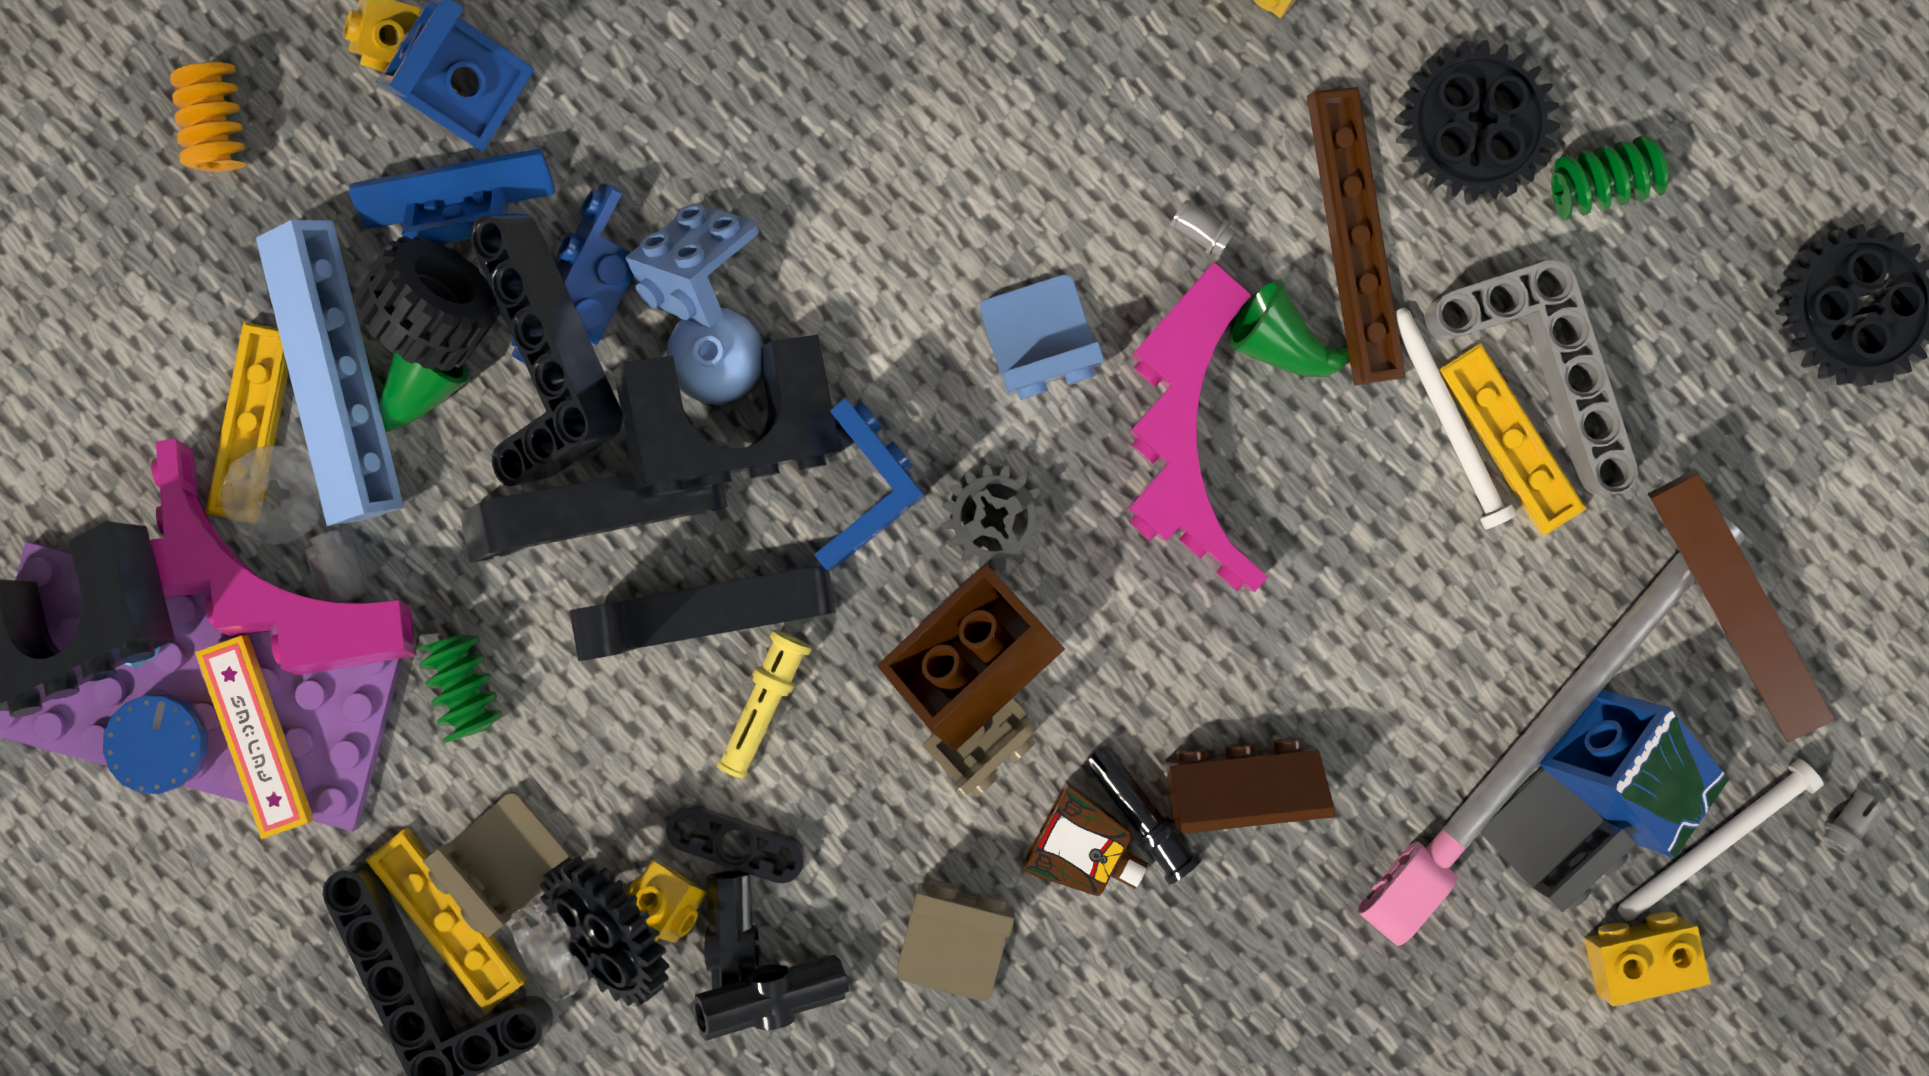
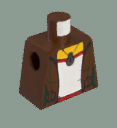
[1023,781,1148,896]

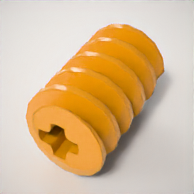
[170,62,246,172]

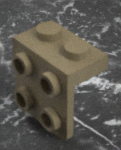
[922,698,1037,799]
[423,792,573,938]
[897,881,1015,1001]

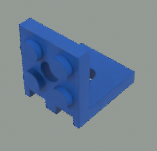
[375,0,535,152]
[814,398,925,571]

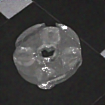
[221,446,323,544]
[511,904,588,1002]

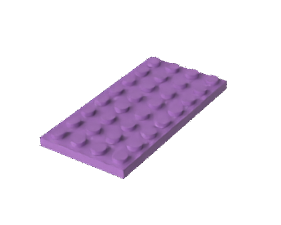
[0,542,403,832]

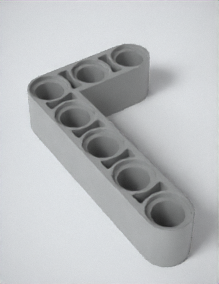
[1424,260,1638,496]

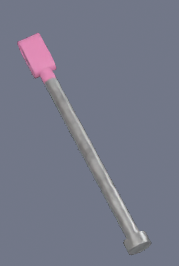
[1357,516,1745,946]

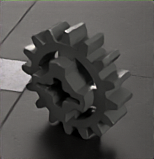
[941,464,1048,571]

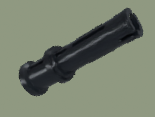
[1083,743,1203,885]

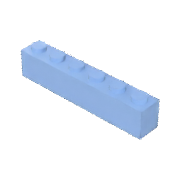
[256,220,404,526]

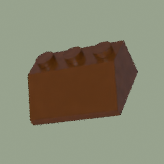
[1165,738,1335,834]

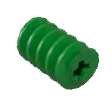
[1551,135,1668,221]
[415,634,503,743]

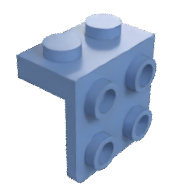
[625,204,759,328]
[980,275,1104,400]

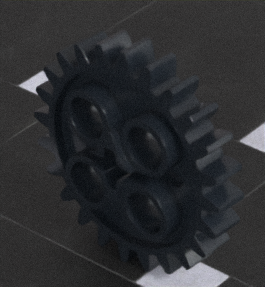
[1394,40,1561,205]
[1775,224,1929,387]
[540,856,670,1006]

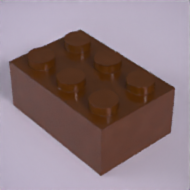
[876,564,1065,751]

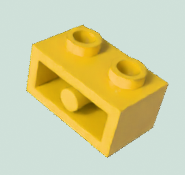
[1584,912,1711,1006]

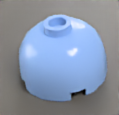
[667,308,764,406]

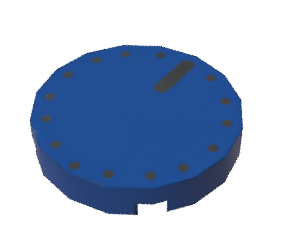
[103,694,208,794]

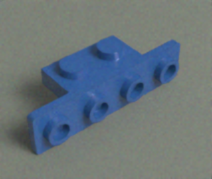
[348,149,555,245]
[511,183,634,364]

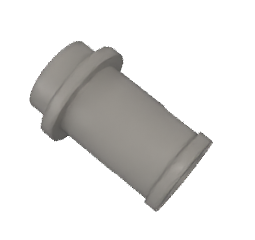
[1170,199,1236,257]
[1822,790,1886,856]

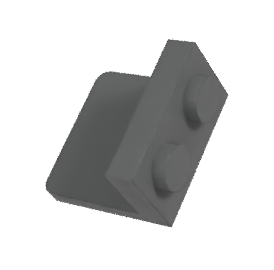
[1481,768,1636,913]

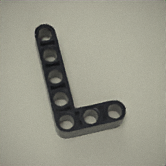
[471,213,622,486]
[460,473,728,563]
[569,565,837,661]
[322,862,553,1076]

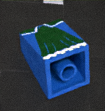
[1539,690,1729,858]

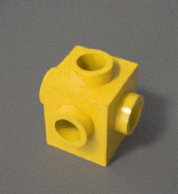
[343,0,420,72]
[626,860,707,943]

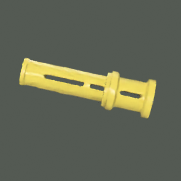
[717,629,812,779]

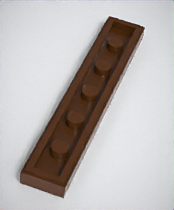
[1307,87,1406,386]
[1647,469,1835,743]

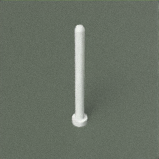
[1395,307,1517,530]
[1617,759,1824,921]

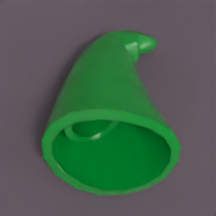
[1228,279,1349,377]
[378,352,469,432]

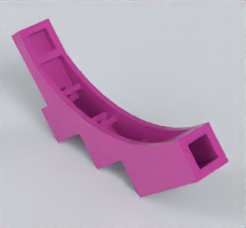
[1126,262,1268,592]
[150,438,417,675]

